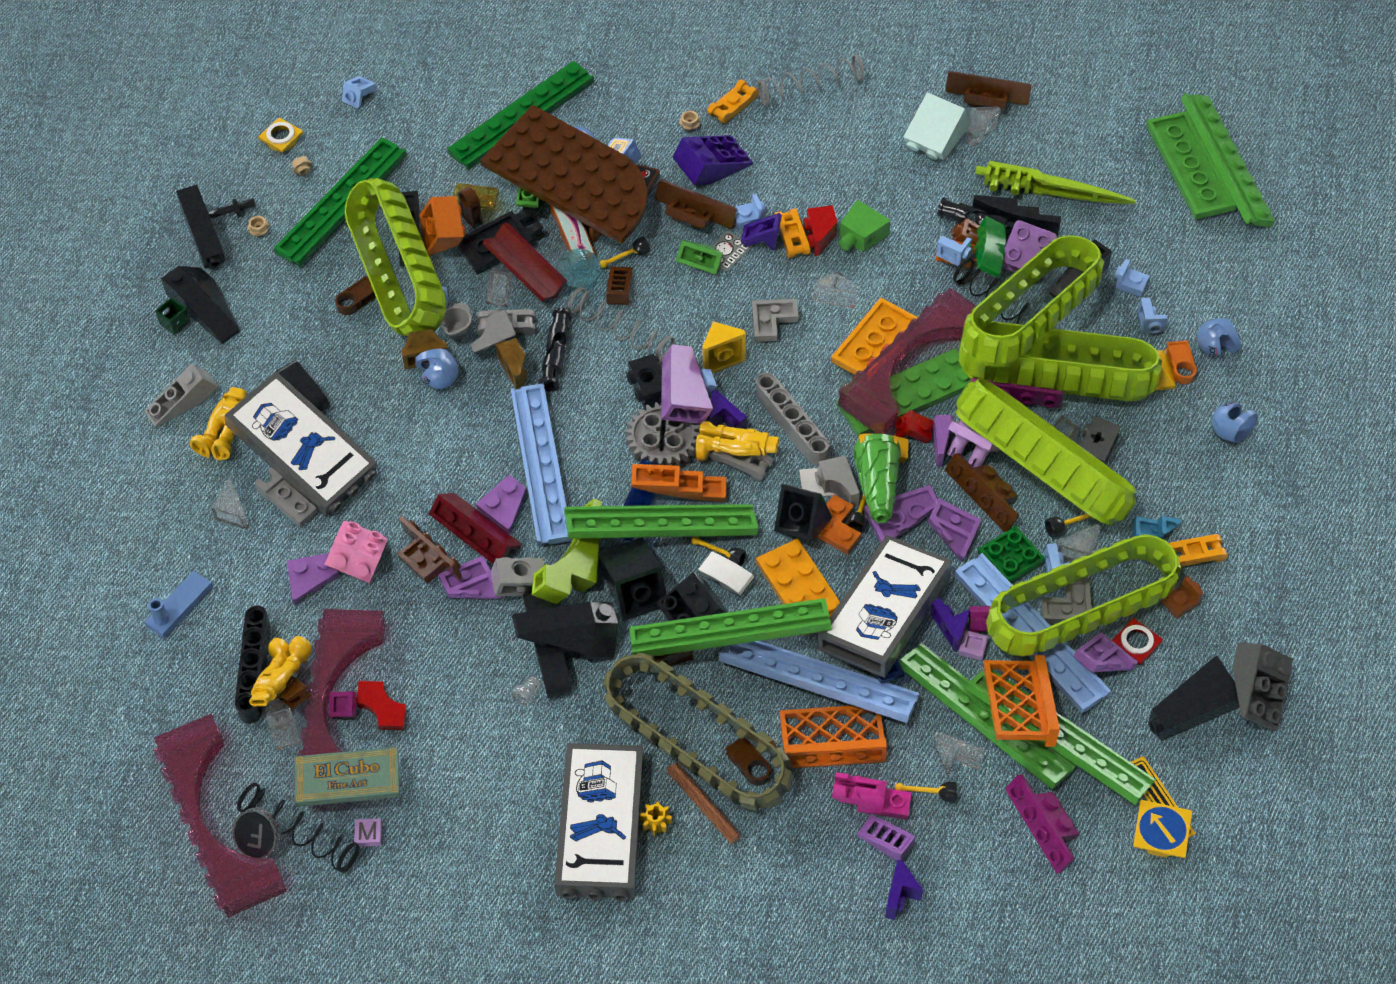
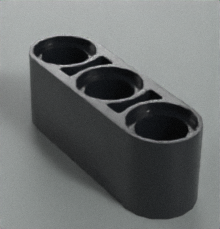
[275,359,330,411]

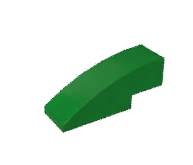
[974,216,1006,278]

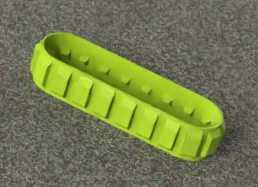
[345,178,446,337]
[962,235,1104,367]
[958,321,1163,401]
[955,378,1137,526]
[986,534,1181,657]

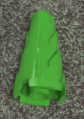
[853,434,901,523]

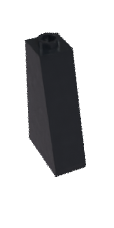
[176,184,225,268]
[1148,656,1240,741]

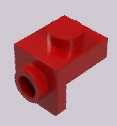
[895,410,933,443]

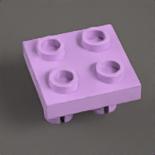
[946,420,1000,468]

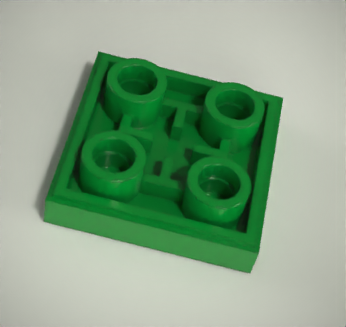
[977,526,1046,584]

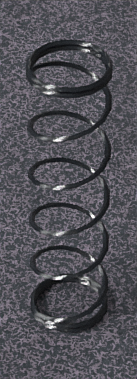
[953,258,1029,324]
[237,783,360,873]

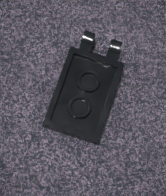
[457,207,545,275]

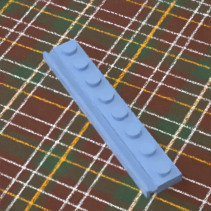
[511,383,572,546]
[954,553,1111,714]
[719,641,919,723]

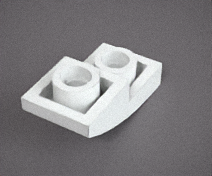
[698,552,754,595]

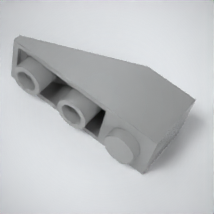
[144,363,219,427]

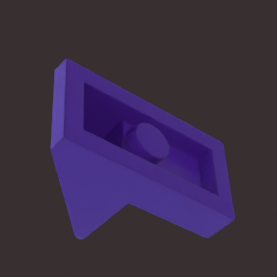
[741,213,782,250]
[710,389,747,429]
[930,598,970,652]
[885,860,923,920]

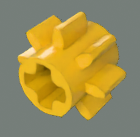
[640,801,672,836]

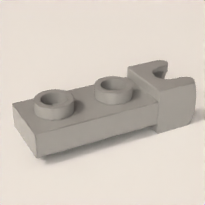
[255,468,318,527]

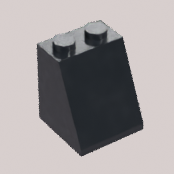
[597,537,666,621]

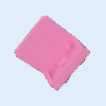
[324,521,387,583]

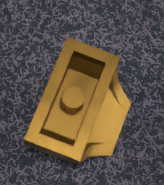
[401,329,448,369]
[495,338,528,390]

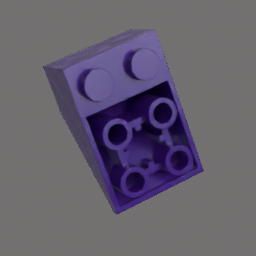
[672,135,753,185]

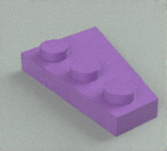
[864,485,938,544]

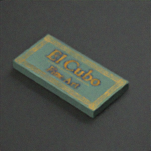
[295,747,400,807]

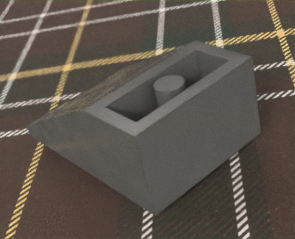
[1233,643,1293,731]

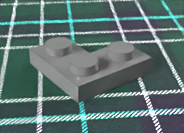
[752,299,798,342]
[1041,578,1092,624]

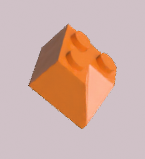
[419,196,465,255]

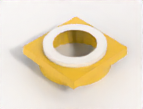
[258,117,304,153]

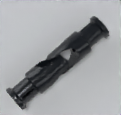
[937,197,1015,237]
[539,307,572,392]

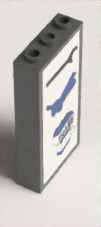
[225,371,377,517]
[818,535,952,678]
[555,743,644,901]

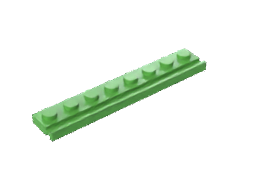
[1181,93,1275,227]
[564,504,759,539]
[629,598,832,656]
[897,643,1077,790]
[966,669,1156,805]

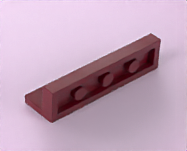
[483,223,567,301]
[428,493,522,564]

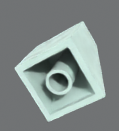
[904,92,970,161]

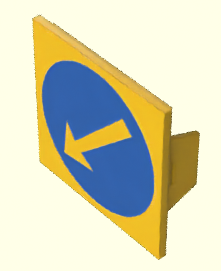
[1133,800,1192,858]

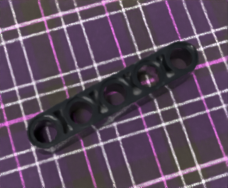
[523,592,572,698]
[235,605,271,724]

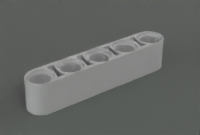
[756,372,829,466]

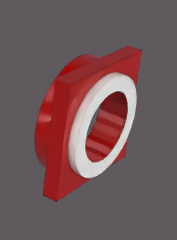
[1112,618,1163,665]

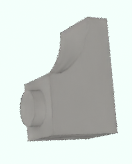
[470,308,517,354]
[815,455,860,507]

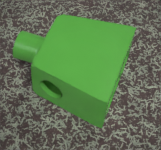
[838,200,891,251]

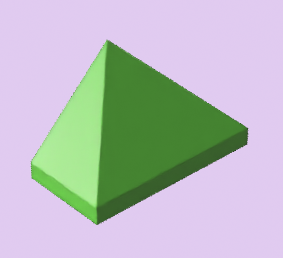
[676,240,723,275]

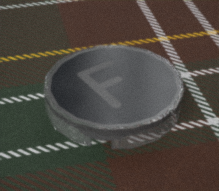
[232,808,282,860]

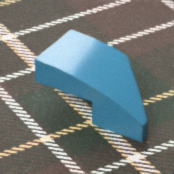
[1132,516,1181,539]

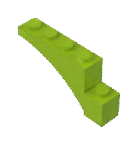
[532,498,602,604]

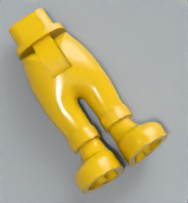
[189,387,247,460]
[696,421,780,461]
[249,636,312,707]

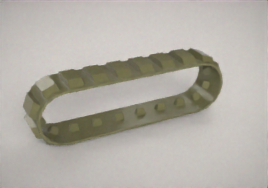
[603,653,794,812]

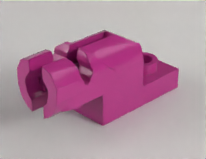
[832,772,912,820]

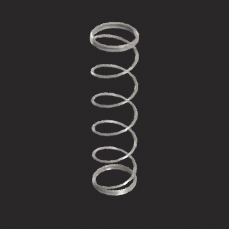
[758,54,865,106]
[567,287,674,363]

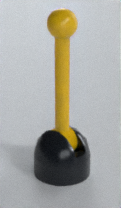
[599,236,650,269]
[846,494,866,532]
[1044,514,1092,537]
[691,536,747,566]
[894,781,957,803]

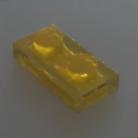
[452,183,499,210]

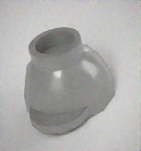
[441,303,472,340]

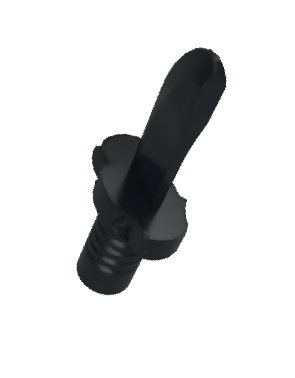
[209,198,256,218]

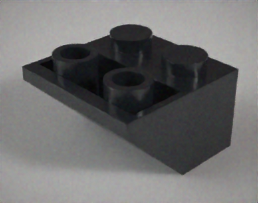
[656,572,728,621]

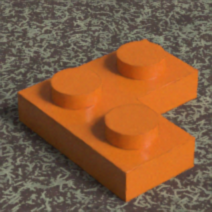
[817,494,861,555]

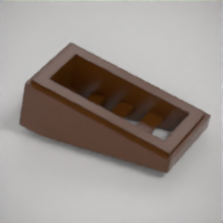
[606,266,633,305]

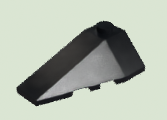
[161,266,240,344]
[512,602,618,660]

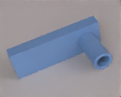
[144,571,213,639]

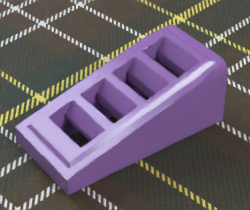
[933,415,953,467]
[857,814,915,861]

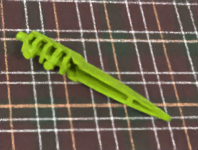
[975,161,1136,204]

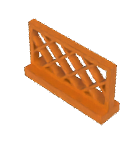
[983,655,1060,747]
[779,705,887,768]

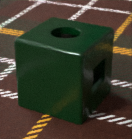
[155,297,190,335]

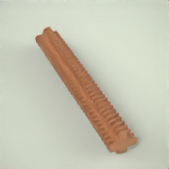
[667,762,741,844]

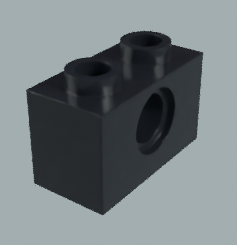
[626,354,662,410]

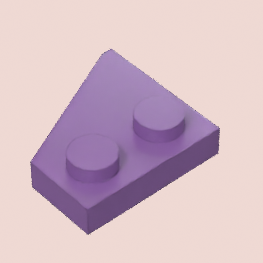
[476,475,527,534]
[927,498,982,561]
[287,553,339,605]
[438,556,502,599]
[1073,632,1138,672]

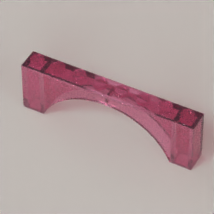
[838,288,976,434]
[294,609,385,786]
[153,714,287,918]

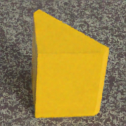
[702,322,746,374]

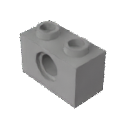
[491,557,544,596]

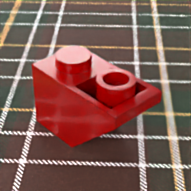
[803,205,837,256]

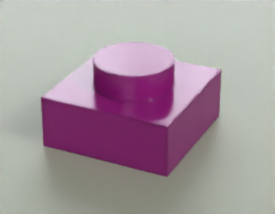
[968,606,991,632]
[329,691,357,718]

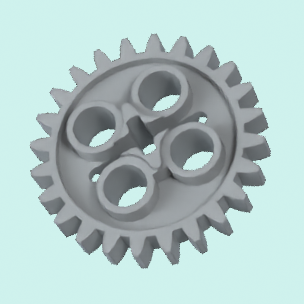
[625,402,700,466]

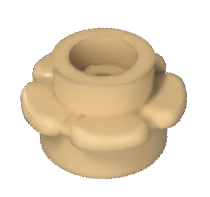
[679,111,700,130]
[292,156,312,176]
[248,216,269,236]

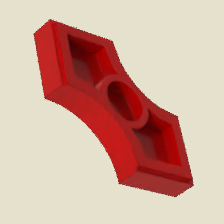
[356,681,407,730]

